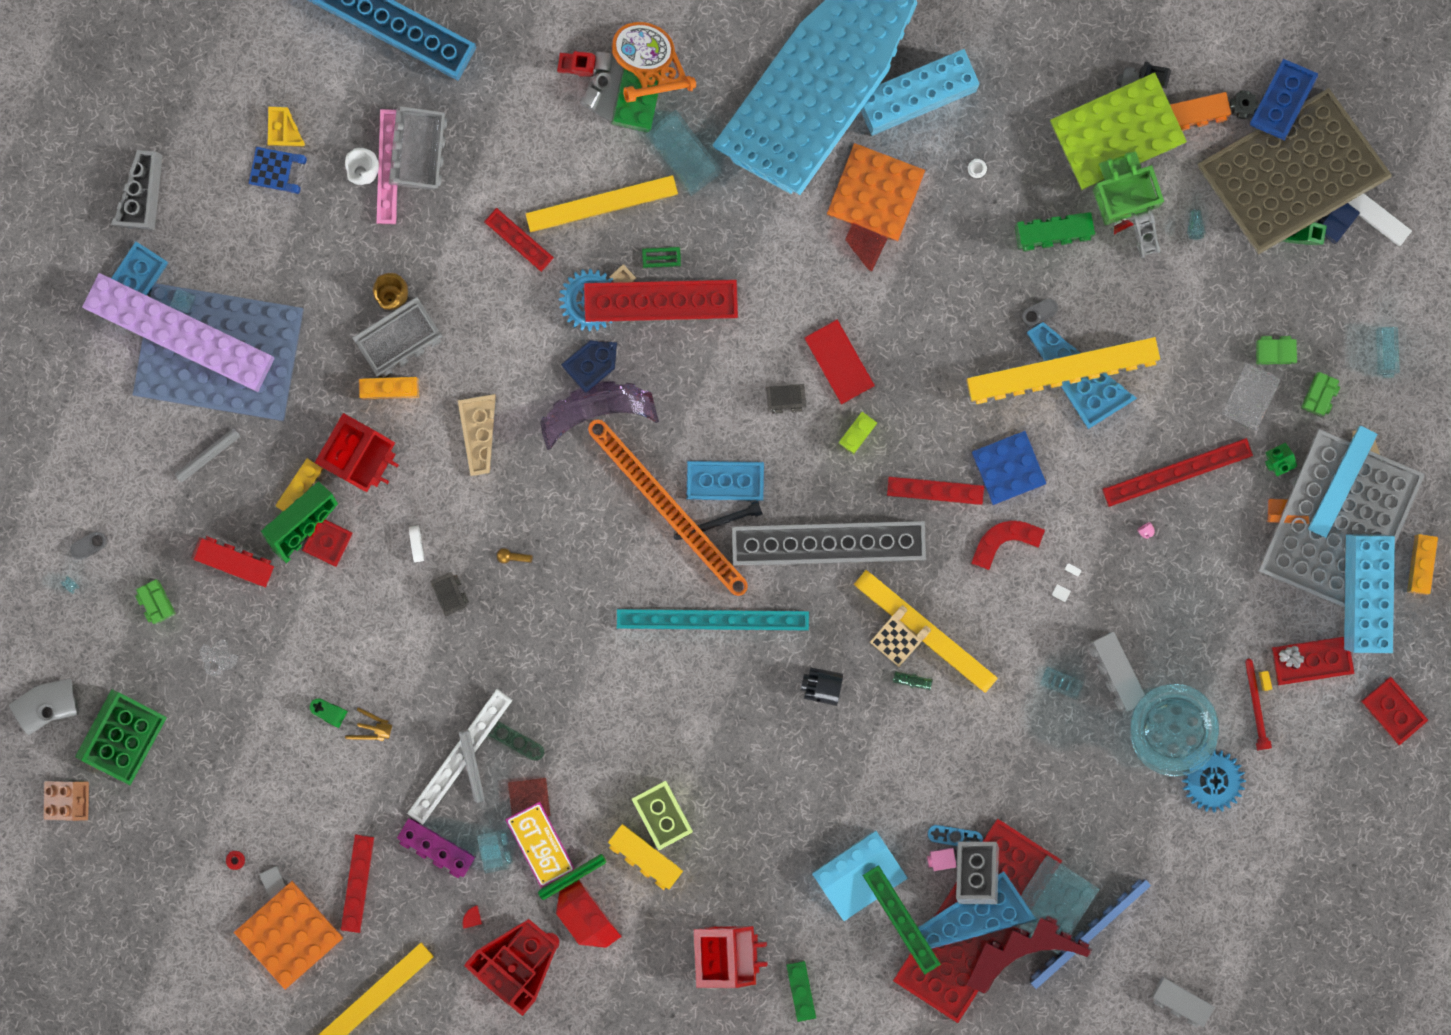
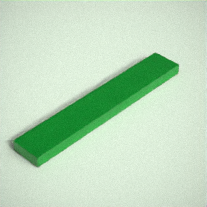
[862,865,941,975]

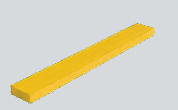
[525,175,678,233]
[319,942,434,1035]

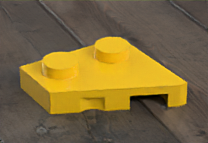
[267,107,305,147]

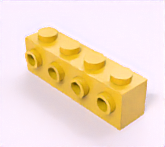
[608,823,684,890]

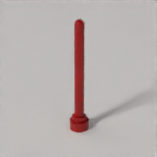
[1245,658,1272,751]

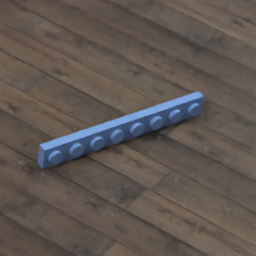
[1030,879,1151,989]

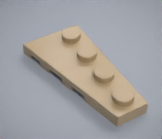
[458,394,496,476]

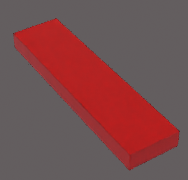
[484,208,554,272]

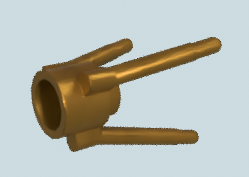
[345,707,392,741]

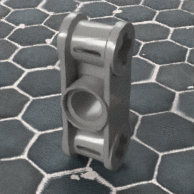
[1131,207,1160,259]

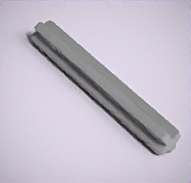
[175,428,240,482]
[459,729,485,803]

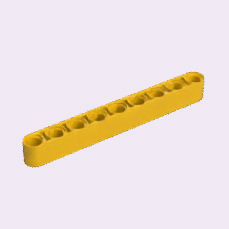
[854,570,998,693]

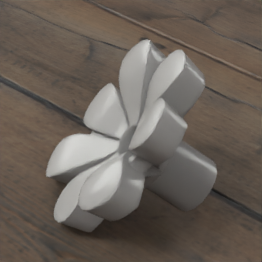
[1279,646,1304,668]

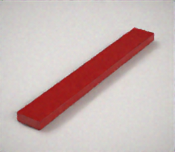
[1102,438,1253,507]

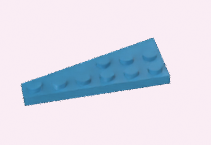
[918,871,1036,949]

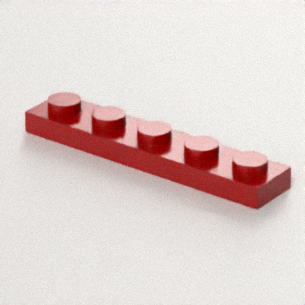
[887,477,984,505]
[341,834,375,933]

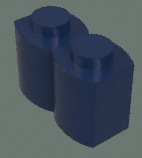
[1318,203,1360,244]

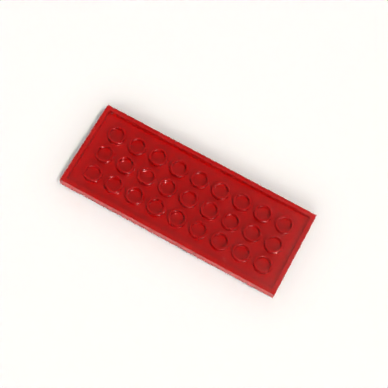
[893,818,1062,1023]

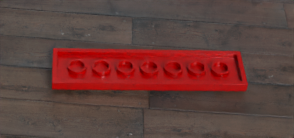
[584,280,738,322]

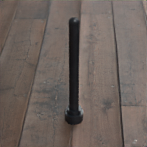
[674,500,763,540]

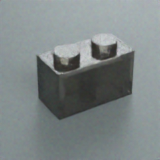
[766,384,806,414]
[430,572,469,617]

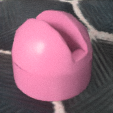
[1137,522,1155,539]

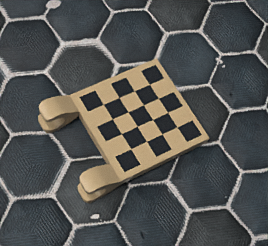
[870,605,931,667]

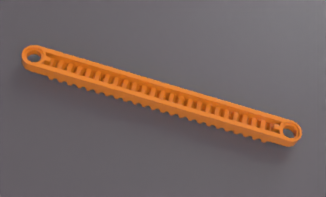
[588,419,748,596]

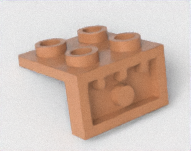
[44,781,89,821]

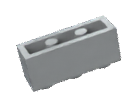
[1151,977,1215,1028]

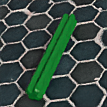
[538,854,607,900]

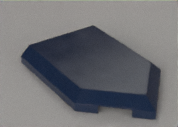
[561,340,617,393]

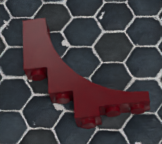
[967,915,1093,994]

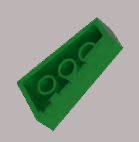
[1014,212,1095,252]
[261,481,338,564]

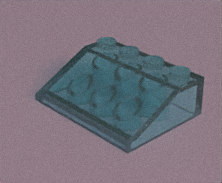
[1015,855,1100,954]

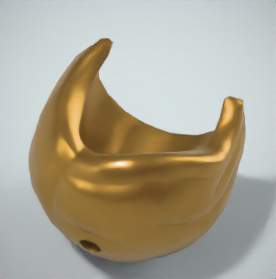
[373,273,408,310]

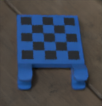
[249,147,307,194]

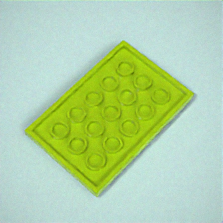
[1050,73,1187,190]

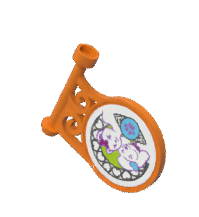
[612,22,696,103]

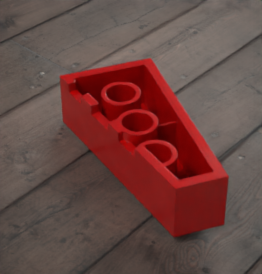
[191,536,274,588]

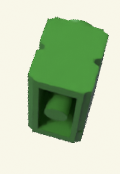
[1301,372,1340,417]
[135,579,176,624]

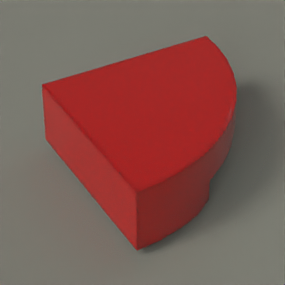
[463,905,482,929]

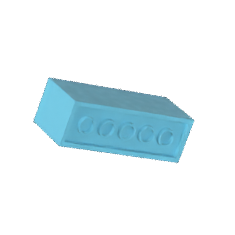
[861,49,979,136]
[1344,534,1395,653]

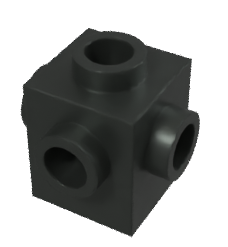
[1230,90,1258,119]

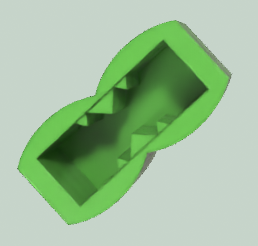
[1256,336,1297,365]

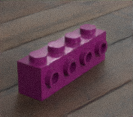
[397,818,476,878]

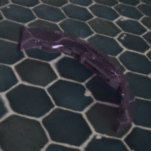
[540,381,659,450]

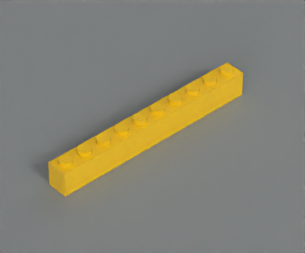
[966,337,1160,405]

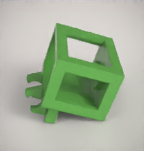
[1093,151,1164,226]

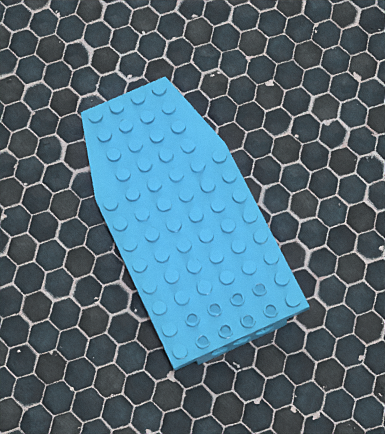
[712,0,918,195]

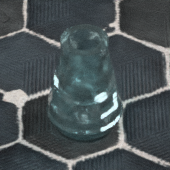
[1187,210,1206,240]

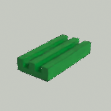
[642,247,681,268]

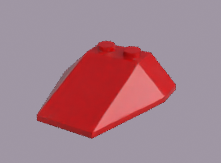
[464,919,558,1016]

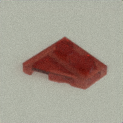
[845,222,888,272]

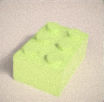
[632,781,693,850]

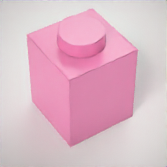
[927,848,957,871]

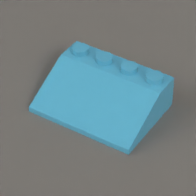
[812,830,908,921]

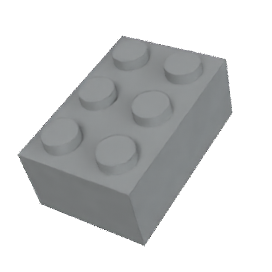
[956,842,999,904]

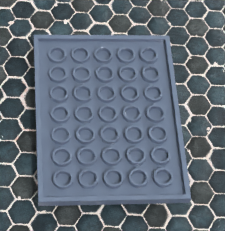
[133,283,304,421]

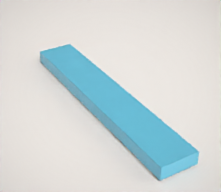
[1308,425,1378,538]

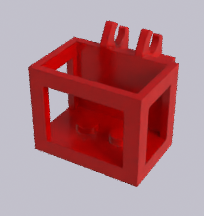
[314,413,399,493]
[694,926,768,988]

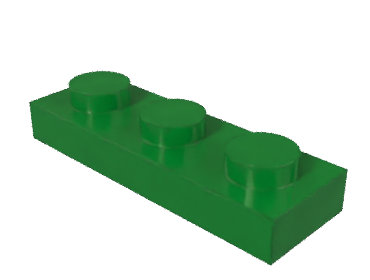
[786,961,816,1022]

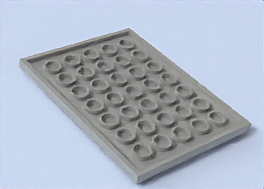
[1258,429,1425,608]

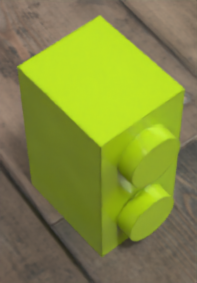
[838,412,877,455]

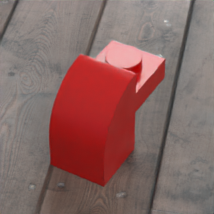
[557,51,596,77]

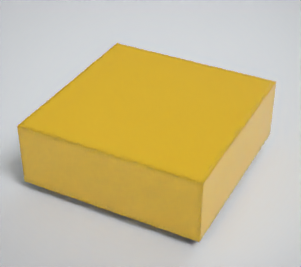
[1258,671,1272,691]

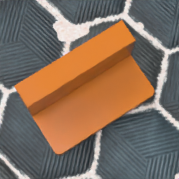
[1268,499,1309,524]

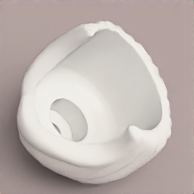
[345,148,379,185]

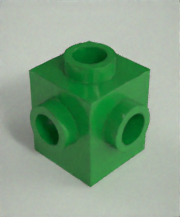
[1265,442,1297,477]

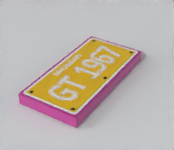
[505,801,575,888]

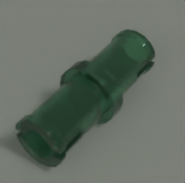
[893,671,933,691]

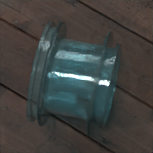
[1131,684,1219,776]

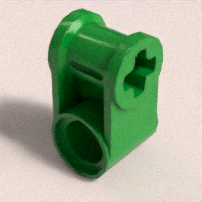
[310,699,348,728]

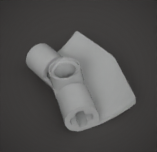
[580,52,623,120]
[9,679,79,735]

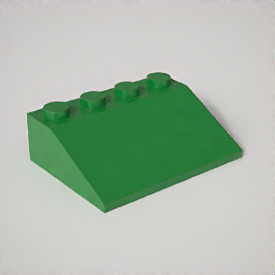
[75,689,167,786]

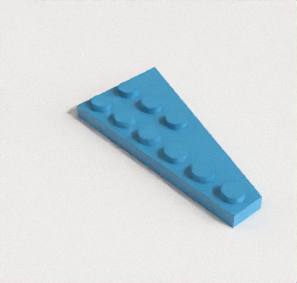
[1027,322,1137,429]

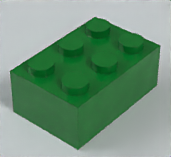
[611,68,660,133]

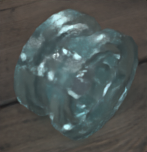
[61,575,80,594]

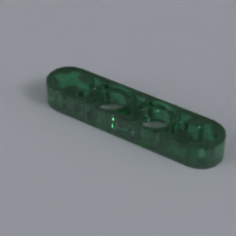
[488,721,545,761]

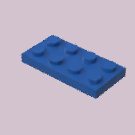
[1250,59,1318,140]

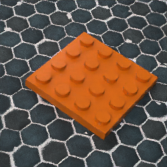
[827,143,925,242]
[234,880,343,990]

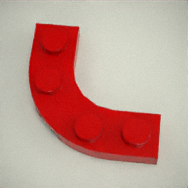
[971,521,1045,570]

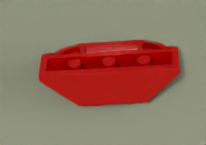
[556,879,622,948]

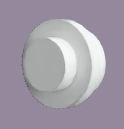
[968,159,987,178]

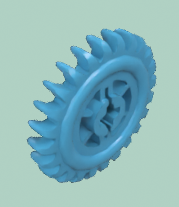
[558,269,613,332]
[1182,749,1246,813]

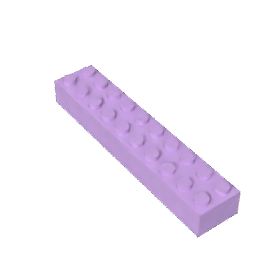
[82,273,275,392]

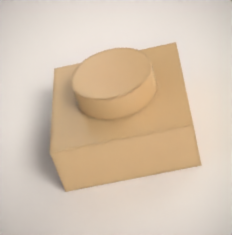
[609,264,636,283]

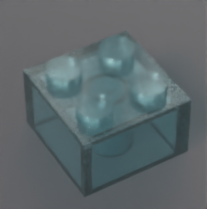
[477,829,513,874]

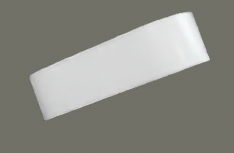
[409,525,424,562]

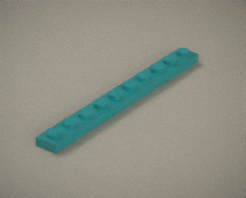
[617,609,809,631]

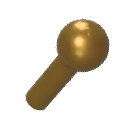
[497,548,533,564]

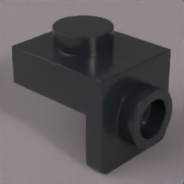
[1139,62,1171,89]

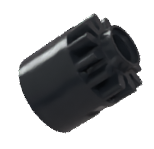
[801,667,843,706]

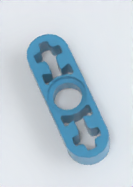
[927,825,983,846]

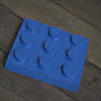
[972,431,1047,505]

